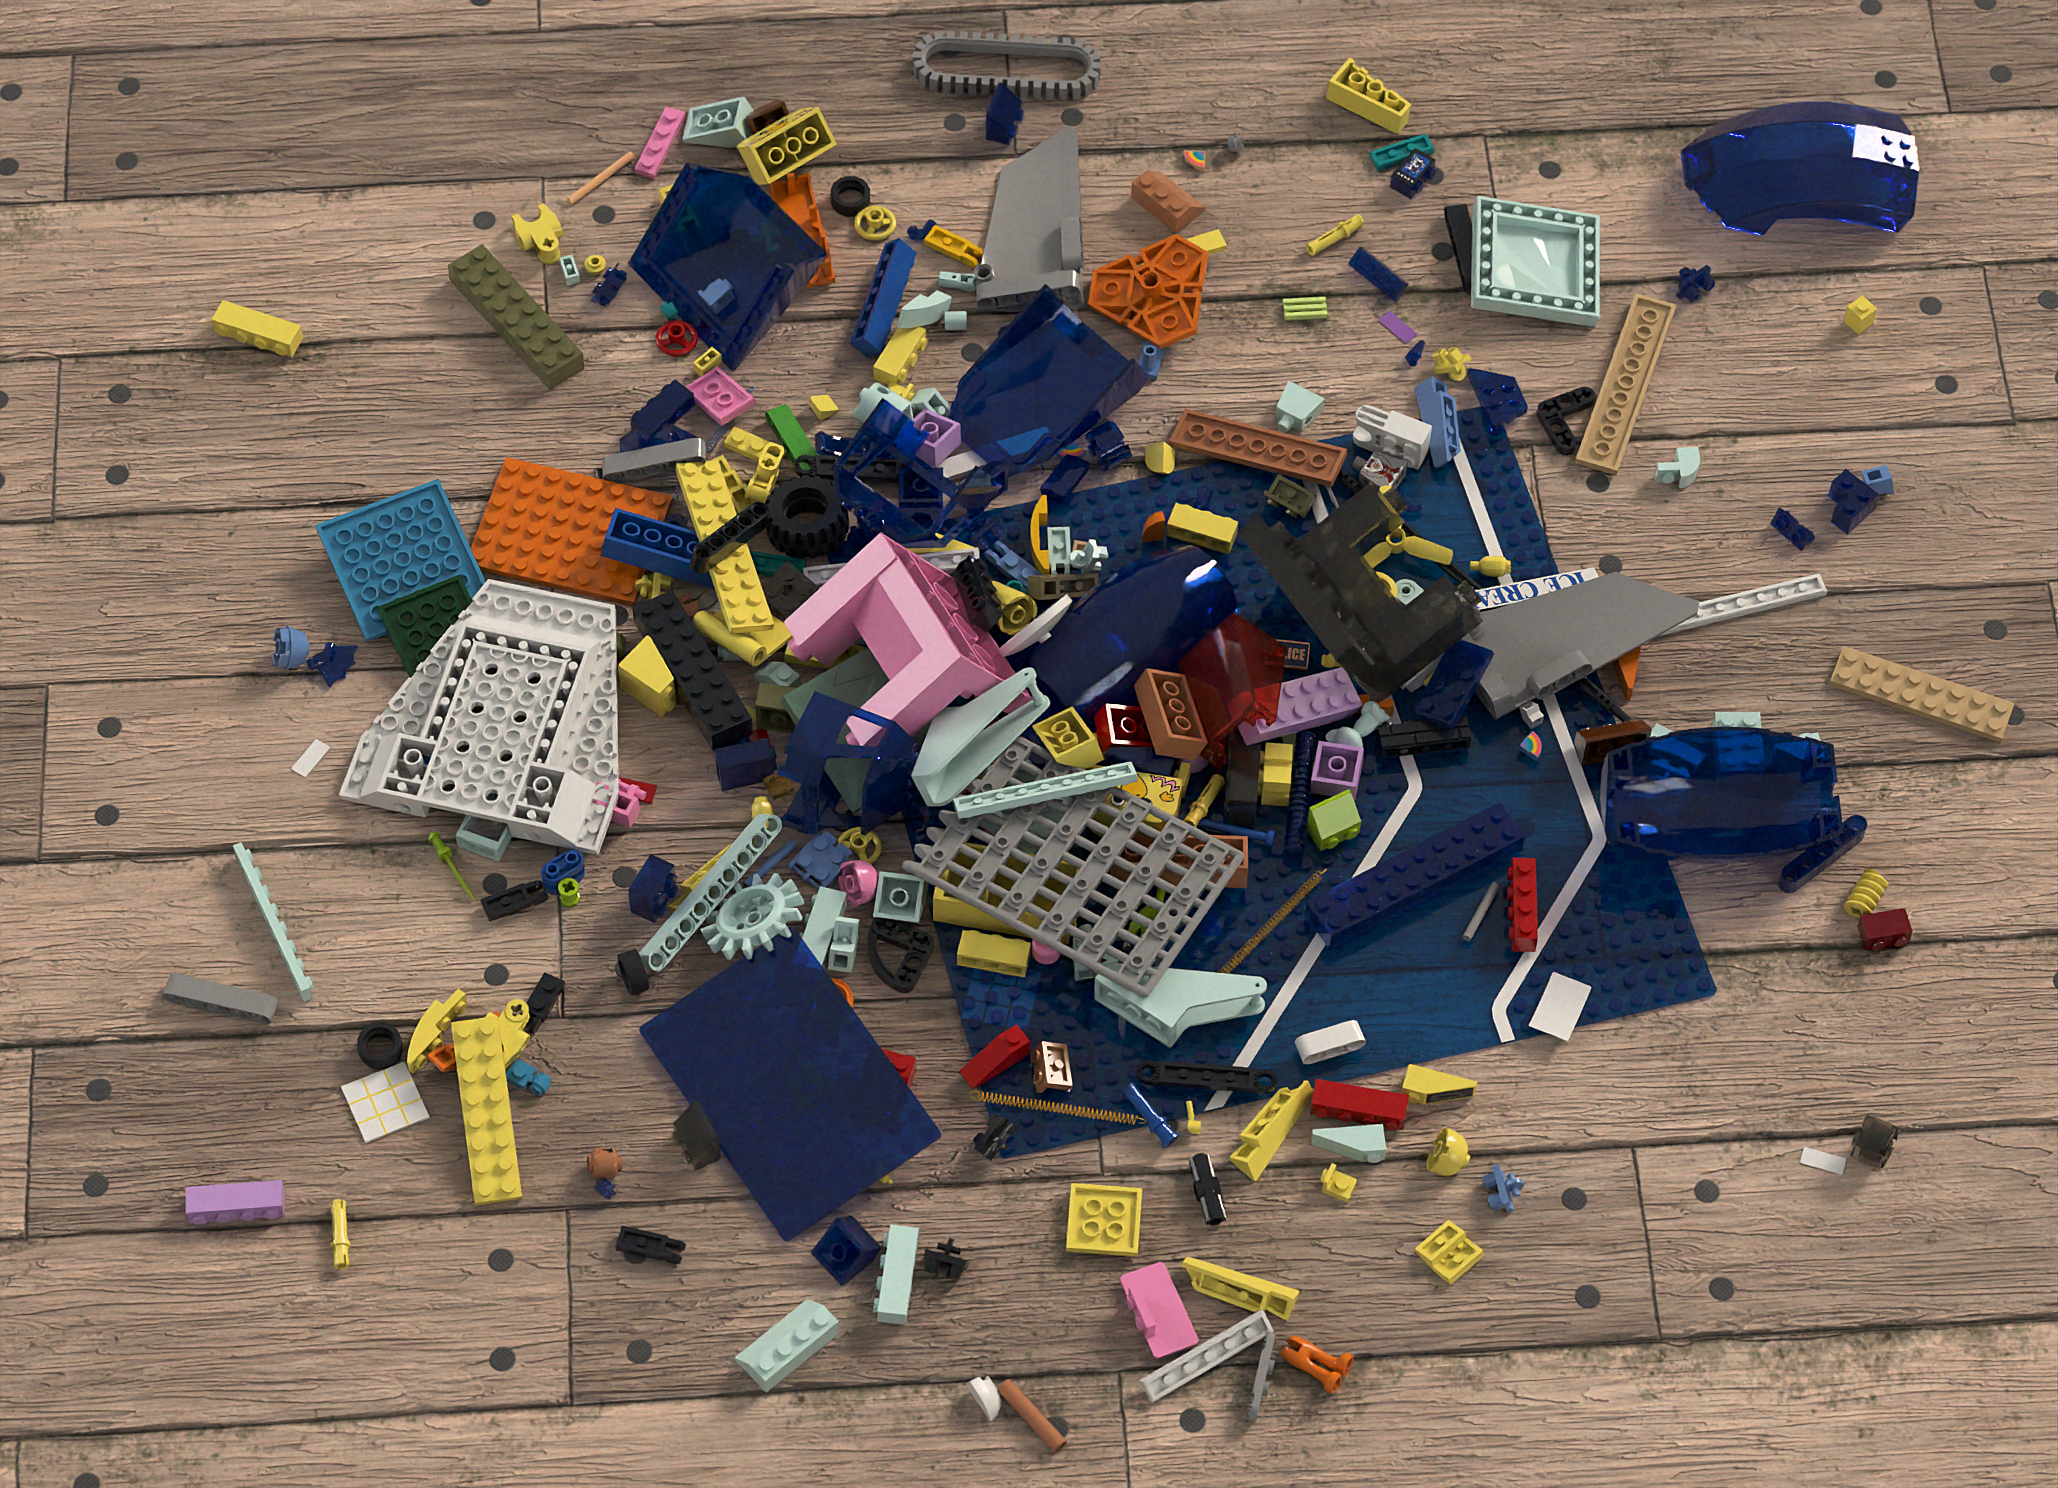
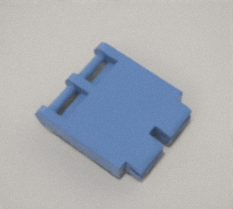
[787,831,854,892]

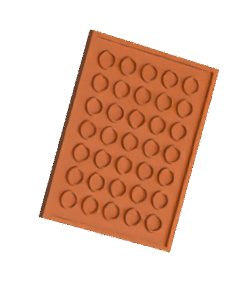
[471,457,673,607]

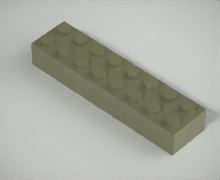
[448,244,585,390]

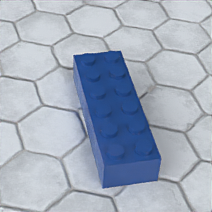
[601,508,715,590]

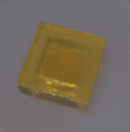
[763,770,794,801]

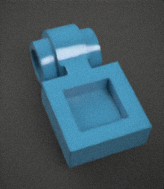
[506,1059,551,1096]

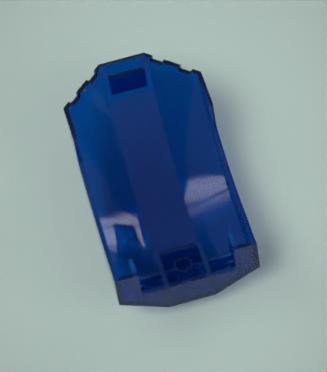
[1680,101,1919,236]

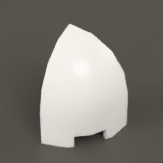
[970,1376,1001,1421]

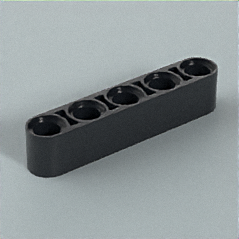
[1444,203,1472,292]
[689,502,770,574]

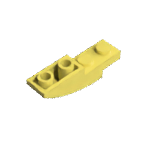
[407,988,467,1074]

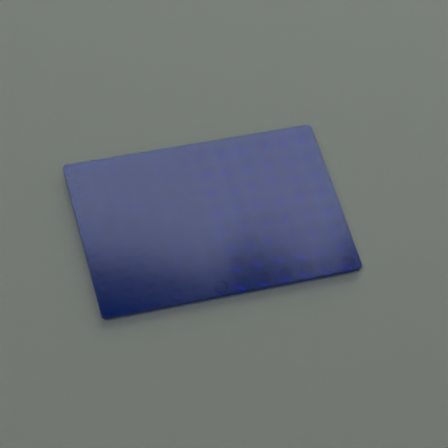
[639,926,942,1242]

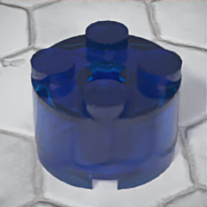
[1084,420,1132,472]

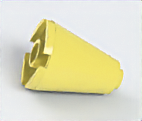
[992,581,1037,635]

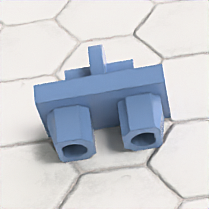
[1482,1164,1524,1213]

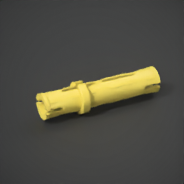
[1306,214,1365,256]
[1183,774,1225,827]
[330,1199,350,1270]

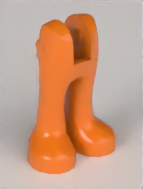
[1280,1335,1354,1394]

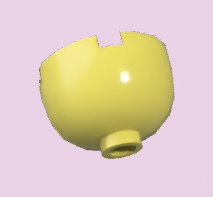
[1426,1128,1470,1176]

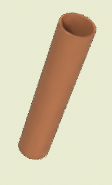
[998,1379,1067,1453]

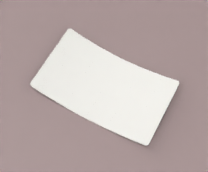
[1529,972,1591,1041]

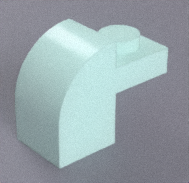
[1655,447,1700,489]
[828,916,859,973]

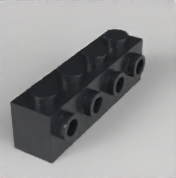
[952,555,1004,632]

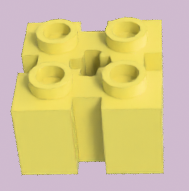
[1257,742,1293,806]

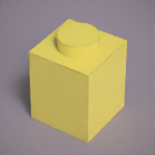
[1843,295,1877,335]

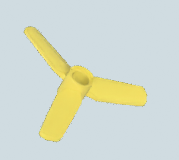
[1348,485,1453,580]

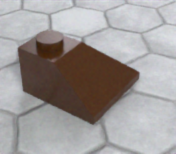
[746,100,789,135]

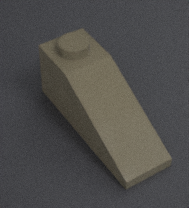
[1027,573,1099,600]

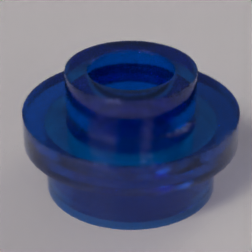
[594,1178,617,1199]

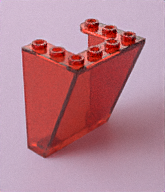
[1178,612,1287,769]

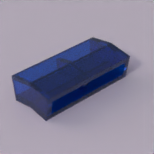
[1040,454,1090,505]

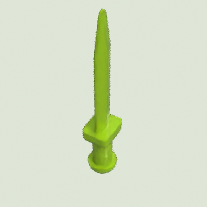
[428,832,475,902]

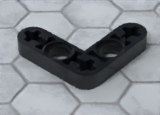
[1536,387,1595,455]

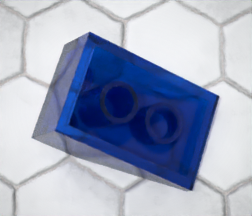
[1091,747,1175,777]

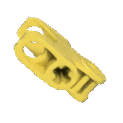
[511,203,564,264]
[744,442,784,503]
[486,999,530,1070]

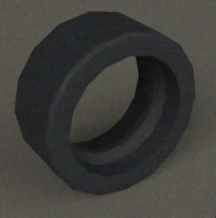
[831,176,870,217]
[617,949,649,996]
[357,1022,403,1069]

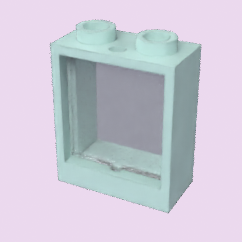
[456,794,512,862]

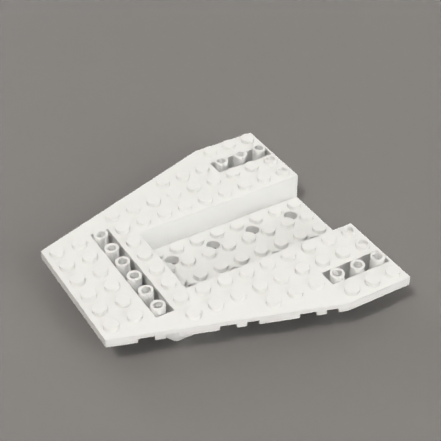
[339,579,619,855]

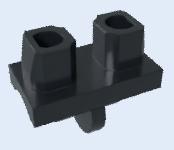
[973,1115,1017,1161]
[924,1238,969,1280]

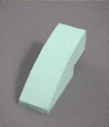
[897,291,952,329]

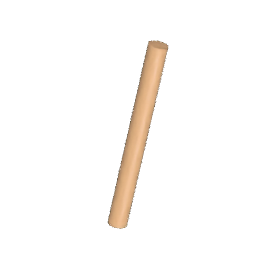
[567,151,635,205]

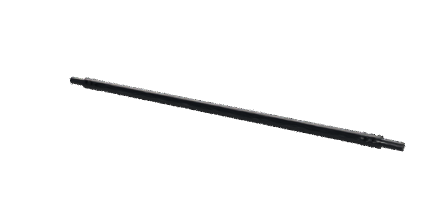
[1337,469,1632,722]

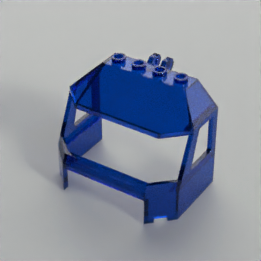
[833,397,1002,548]
[777,691,921,836]

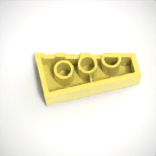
[1326,58,1411,134]

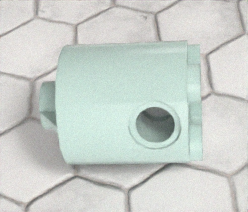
[852,383,916,442]

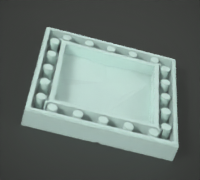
[1471,196,1600,327]

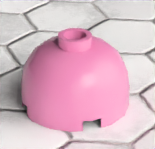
[838,860,879,906]

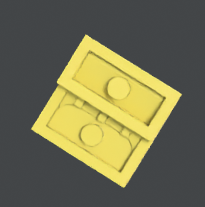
[1415,1220,1484,1285]

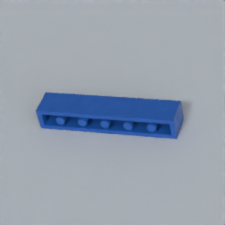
[850,238,917,358]

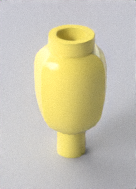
[1470,556,1511,577]
[751,796,773,828]

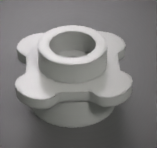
[1228,131,1244,156]

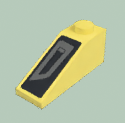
[1401,1064,1477,1104]

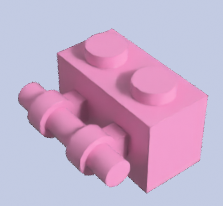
[592,779,647,829]

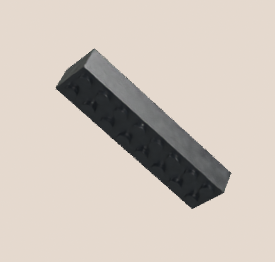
[632,590,753,751]

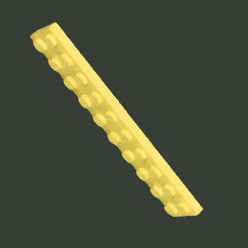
[675,461,774,634]

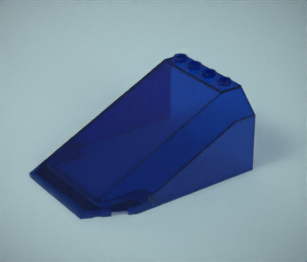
[947,284,1151,479]

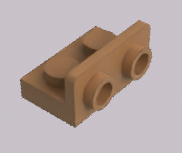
[1031,1041,1072,1093]

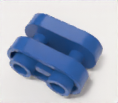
[541,850,585,895]

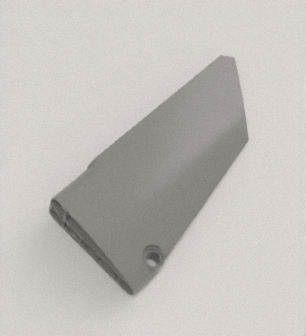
[974,125,1084,313]
[1438,572,1699,720]

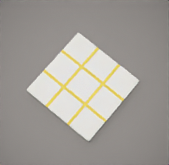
[341,1061,430,1143]

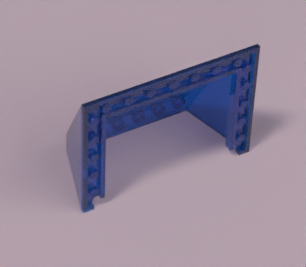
[627,162,828,371]

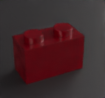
[1857,908,1913,950]

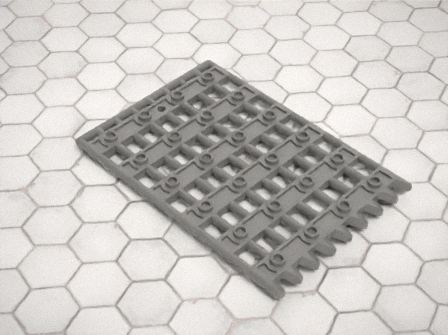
[902,735,1245,998]

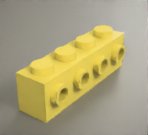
[211,300,303,357]

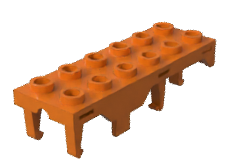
[768,173,836,290]

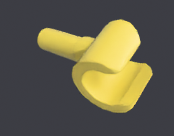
[1186,1101,1201,1134]

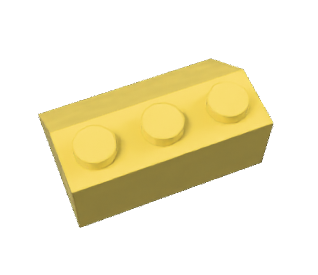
[1032,706,1104,769]

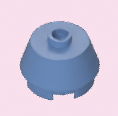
[273,626,310,670]

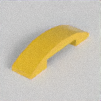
[1030,495,1049,574]

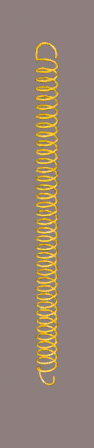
[1218,869,1327,974]
[970,1091,1146,1125]

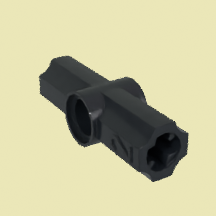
[1189,1153,1226,1226]

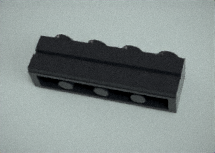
[1376,715,1471,759]

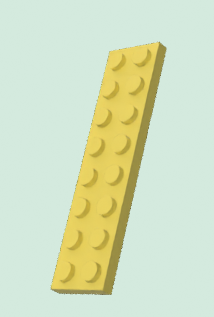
[451,1016,523,1206]

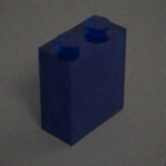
[715,738,778,791]

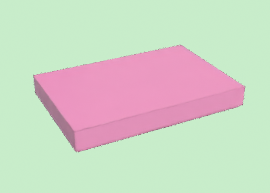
[683,366,756,426]

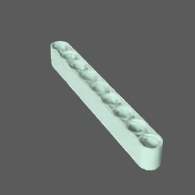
[639,814,782,971]

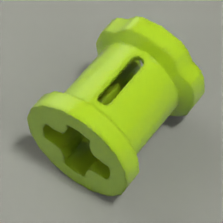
[558,878,580,907]

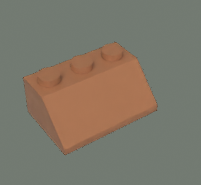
[1131,170,1206,234]

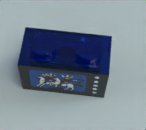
[1390,148,1436,199]

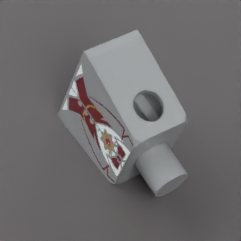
[1352,452,1408,499]

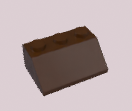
[1574,720,1652,766]

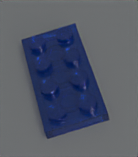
[1412,637,1494,730]

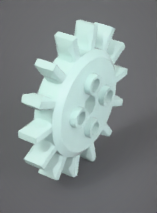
[701,873,804,960]

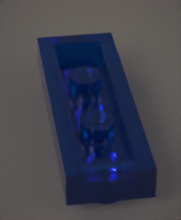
[1348,247,1409,301]

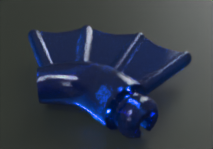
[306,642,358,687]

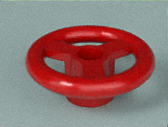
[655,320,698,356]

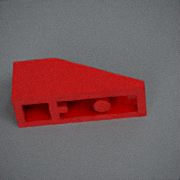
[959,1024,1030,1090]

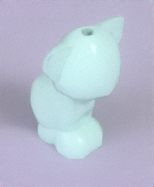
[1326,701,1390,748]

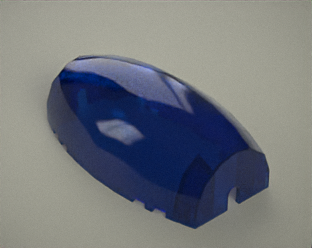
[1019,543,1238,733]
[1600,727,1843,864]

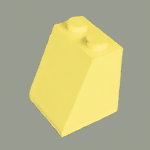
[618,635,676,717]

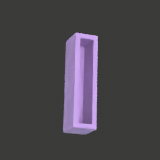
[186,1180,285,1225]

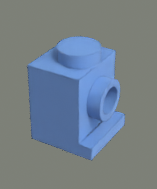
[697,278,735,314]
[1859,465,1894,498]

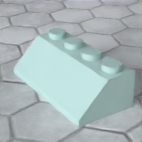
[734,1299,839,1393]

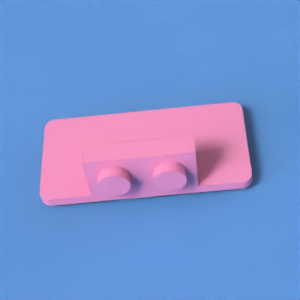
[1120,1262,1199,1359]

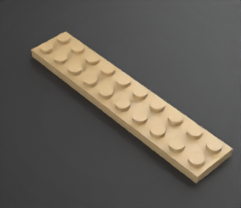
[1575,293,1676,476]

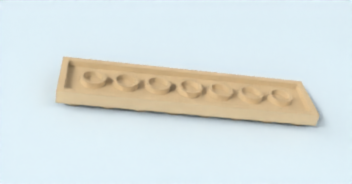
[1829,646,2015,743]

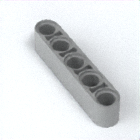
[602,438,706,483]
[162,974,278,1025]

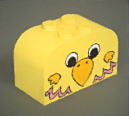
[737,107,837,185]
[1089,765,1183,837]

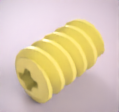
[1843,868,1889,918]

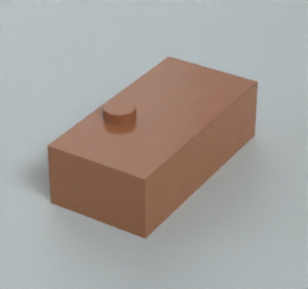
[1134,668,1208,760]

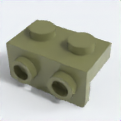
[1263,474,1317,518]

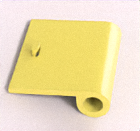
[692,608,793,666]

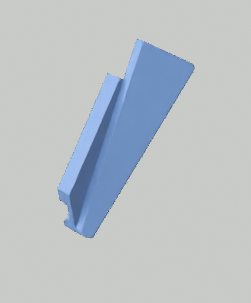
[1414,376,1461,468]

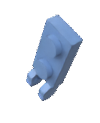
[984,541,1043,591]

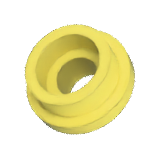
[585,255,606,275]

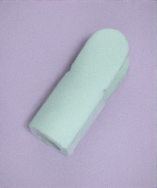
[938,271,976,292]

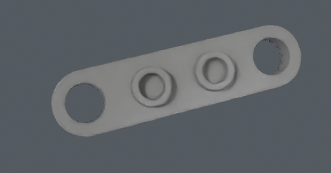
[1247,1331,1276,1422]

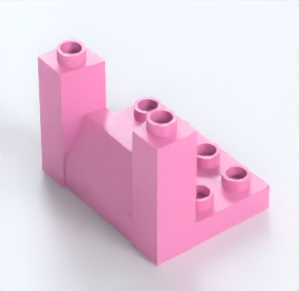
[784,532,1033,761]

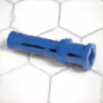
[1122,1083,1180,1148]

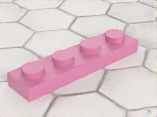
[635,107,685,179]

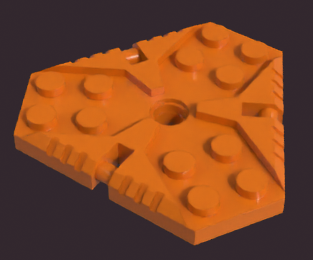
[1088,234,1208,350]

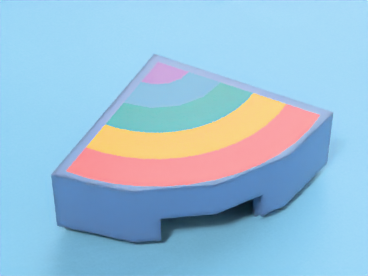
[1056,439,1086,461]
[1519,731,1542,761]

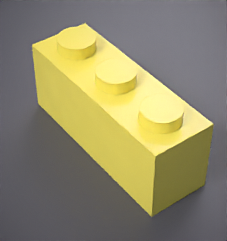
[873,327,928,385]
[1166,503,1238,554]
[957,930,1031,978]

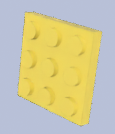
[1066,1183,1142,1257]

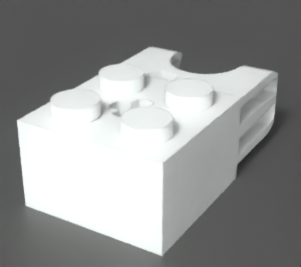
[1353,405,1432,470]

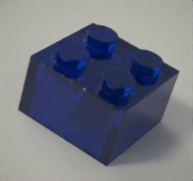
[628,854,678,923]

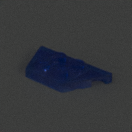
[1467,368,1528,432]

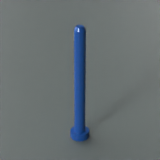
[1178,813,1275,847]

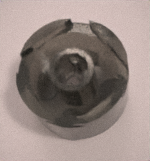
[1850,1114,1900,1170]

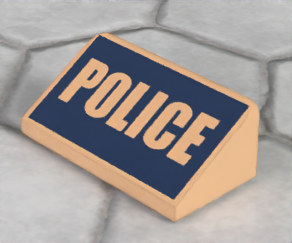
[1263,638,1310,670]

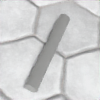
[1462,882,1500,941]

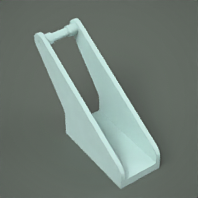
[911,667,1050,806]
[1094,963,1267,1048]

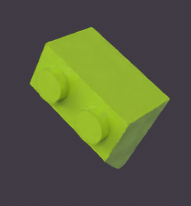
[1307,789,1361,851]

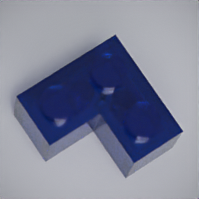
[1828,469,1879,535]

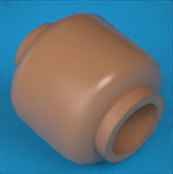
[587,1147,622,1179]

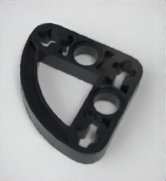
[867,918,934,993]

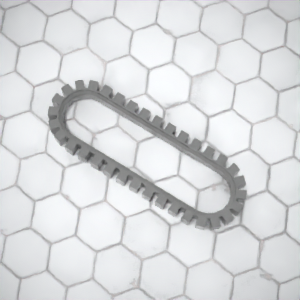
[913,31,1101,101]

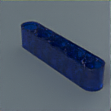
[1778,815,1868,893]

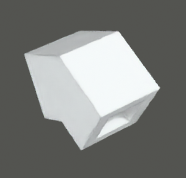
[1519,701,1544,729]

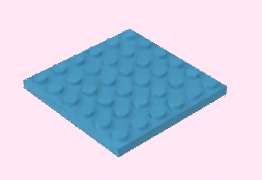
[315,478,486,642]

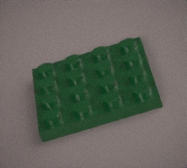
[377,574,473,678]

